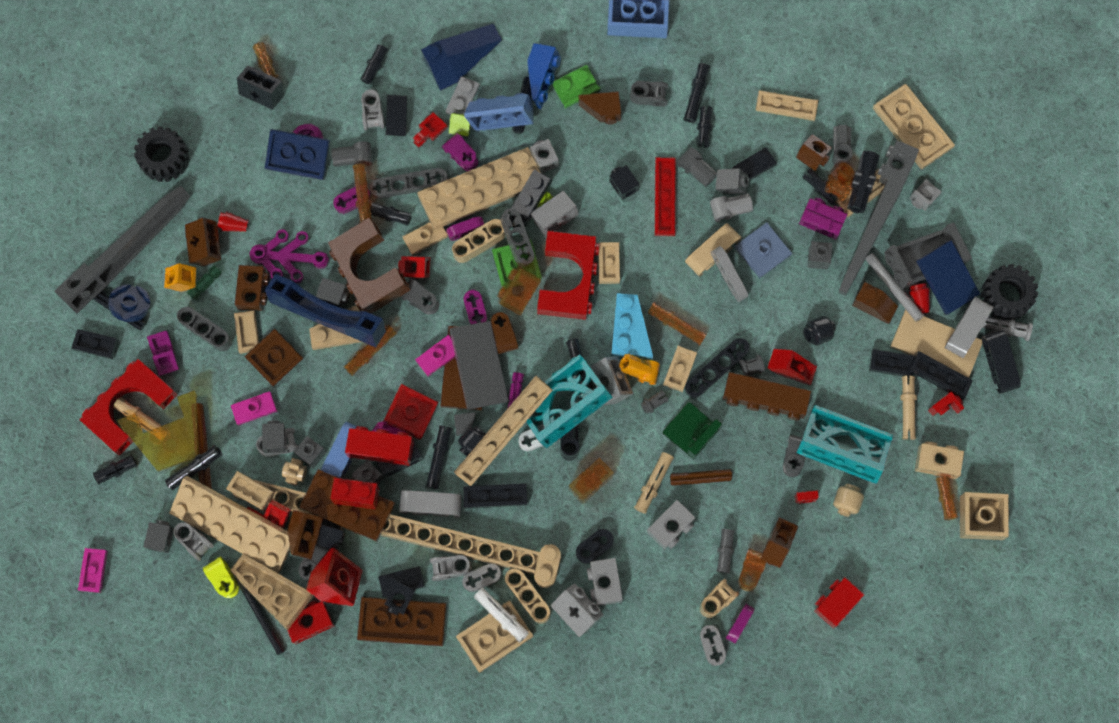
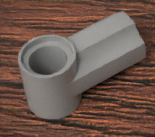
[710,193,753,222]

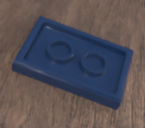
[264,129,330,180]
[916,240,980,315]

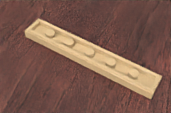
[454,376,552,486]

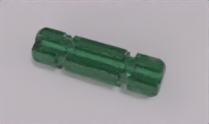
[187,266,222,300]

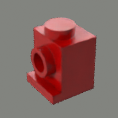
[398,256,430,278]

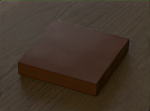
[244,329,304,387]

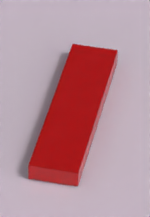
[655,157,676,236]

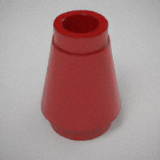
[217,211,249,232]
[909,283,930,314]

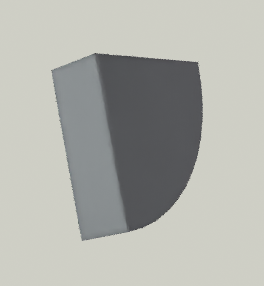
[454,412,475,436]

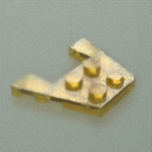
[117,390,199,472]

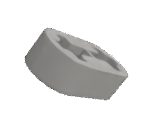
[462,564,501,592]
[700,625,726,666]

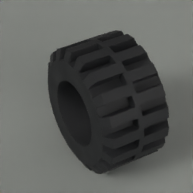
[134,126,190,182]
[981,264,1038,320]

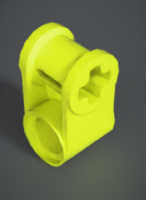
[202,556,239,598]

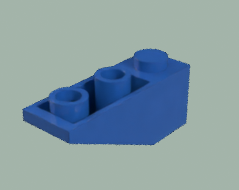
[527,43,561,109]

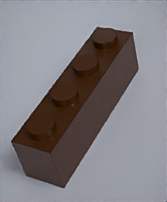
[722,372,811,421]

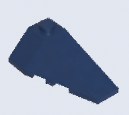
[421,24,502,91]

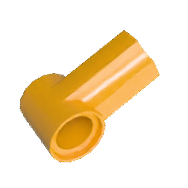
[619,354,660,385]

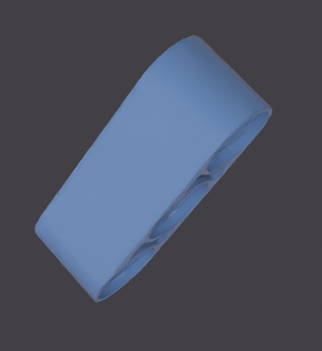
[321,421,356,479]

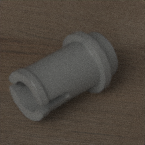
[640,390,668,414]

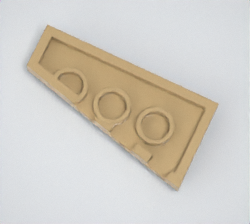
[230,554,313,631]

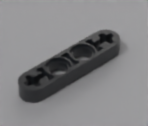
[685,338,750,399]

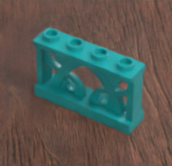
[526,355,613,449]
[797,405,893,484]

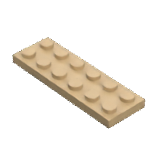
[417,147,540,230]
[169,476,290,573]

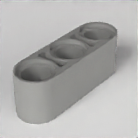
[944,297,993,358]
[399,490,462,518]

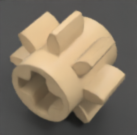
[282,458,307,485]

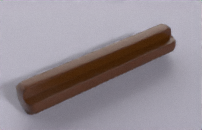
[670,469,732,486]

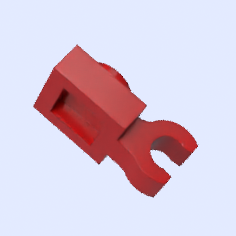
[413,112,447,148]

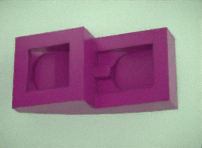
[147,330,179,376]

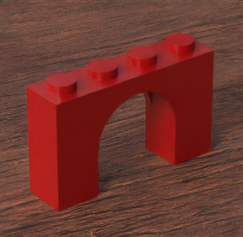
[537,231,600,320]
[79,359,178,456]

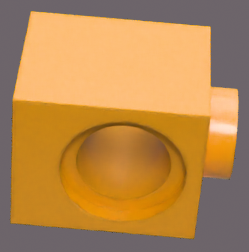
[164,263,196,292]

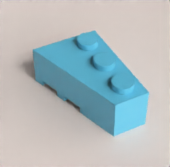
[611,293,653,360]

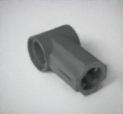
[832,125,853,168]
[331,142,372,167]
[676,147,717,187]

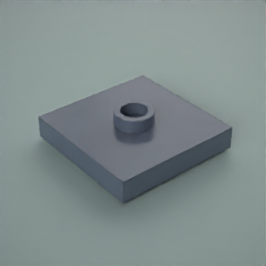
[734,223,792,279]

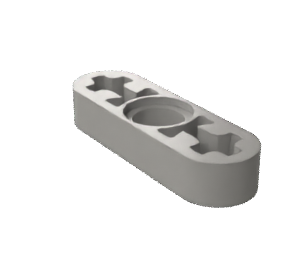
[711,246,748,302]

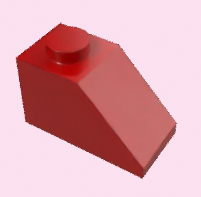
[767,349,817,386]

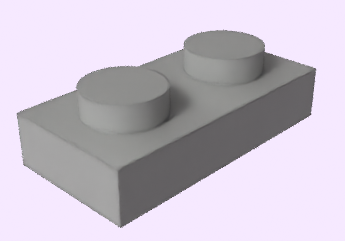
[446,76,480,115]

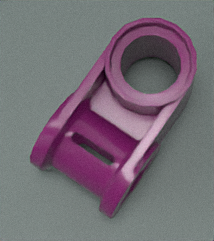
[442,133,478,171]

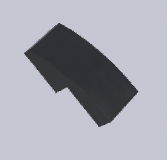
[385,95,407,136]

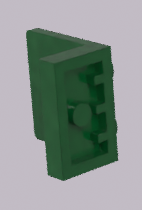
[663,402,722,460]

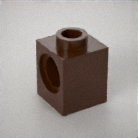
[796,134,832,171]

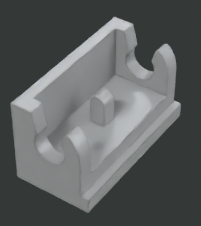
[531,191,579,238]

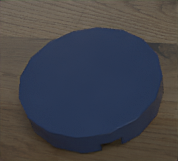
[108,284,150,322]

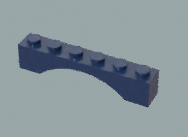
[265,274,386,347]

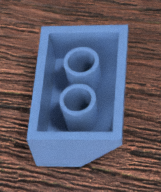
[464,93,534,131]

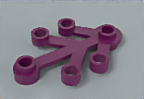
[249,229,329,284]

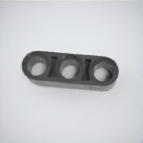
[177,307,232,351]

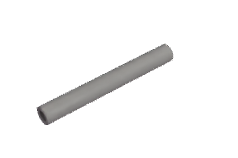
[865,253,924,322]

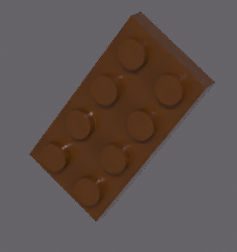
[299,469,395,542]

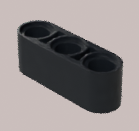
[982,330,1021,394]

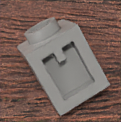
[909,180,941,211]

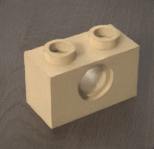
[915,441,964,479]

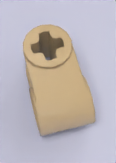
[700,578,739,618]

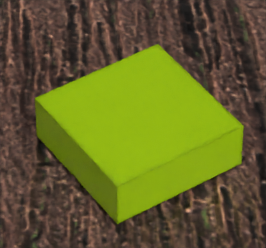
[449,113,471,136]

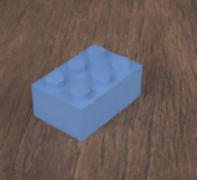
[607,0,669,38]

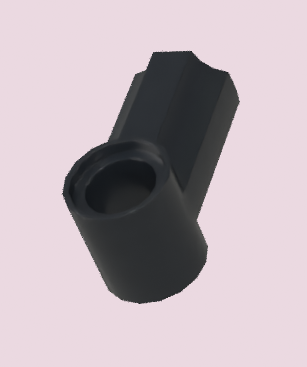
[560,425,580,461]

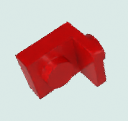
[928,392,964,416]

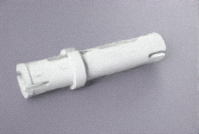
[474,588,529,643]

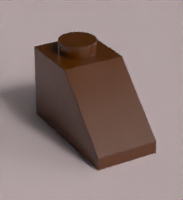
[579,91,621,125]
[852,282,898,324]
[288,510,323,559]

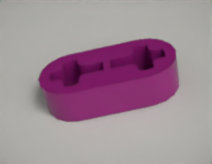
[333,185,370,214]
[446,217,485,241]
[463,290,487,325]
[726,604,755,644]

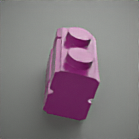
[799,198,848,240]

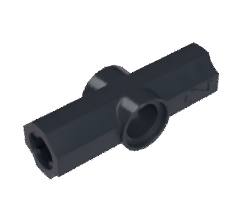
[847,151,880,213]

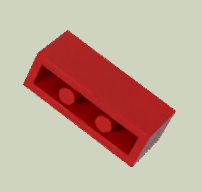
[345,426,414,466]

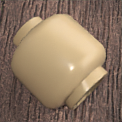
[833,484,864,517]

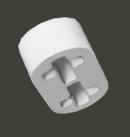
[518,424,544,452]

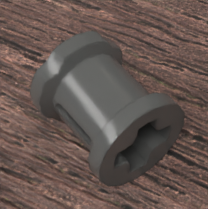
[739,355,765,376]

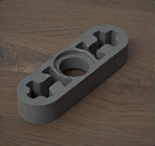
[500,208,534,267]

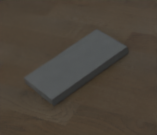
[450,321,508,410]

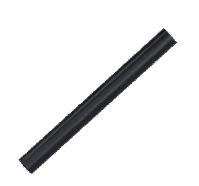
[237,581,285,656]

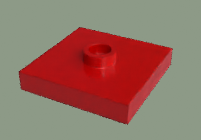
[383,384,438,440]

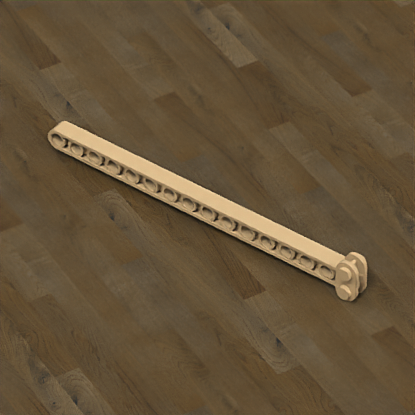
[231,480,561,588]

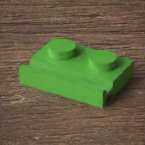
[552,65,600,109]

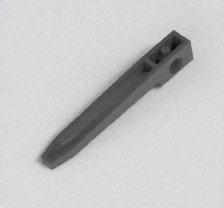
[838,140,920,296]
[54,186,190,314]

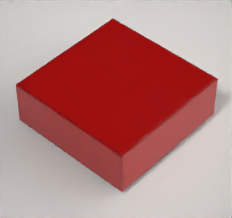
[794,491,819,504]

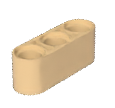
[452,219,506,263]
[685,223,742,277]
[505,568,550,624]

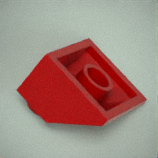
[306,548,363,606]

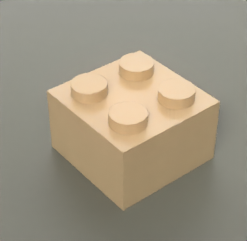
[960,492,1009,540]

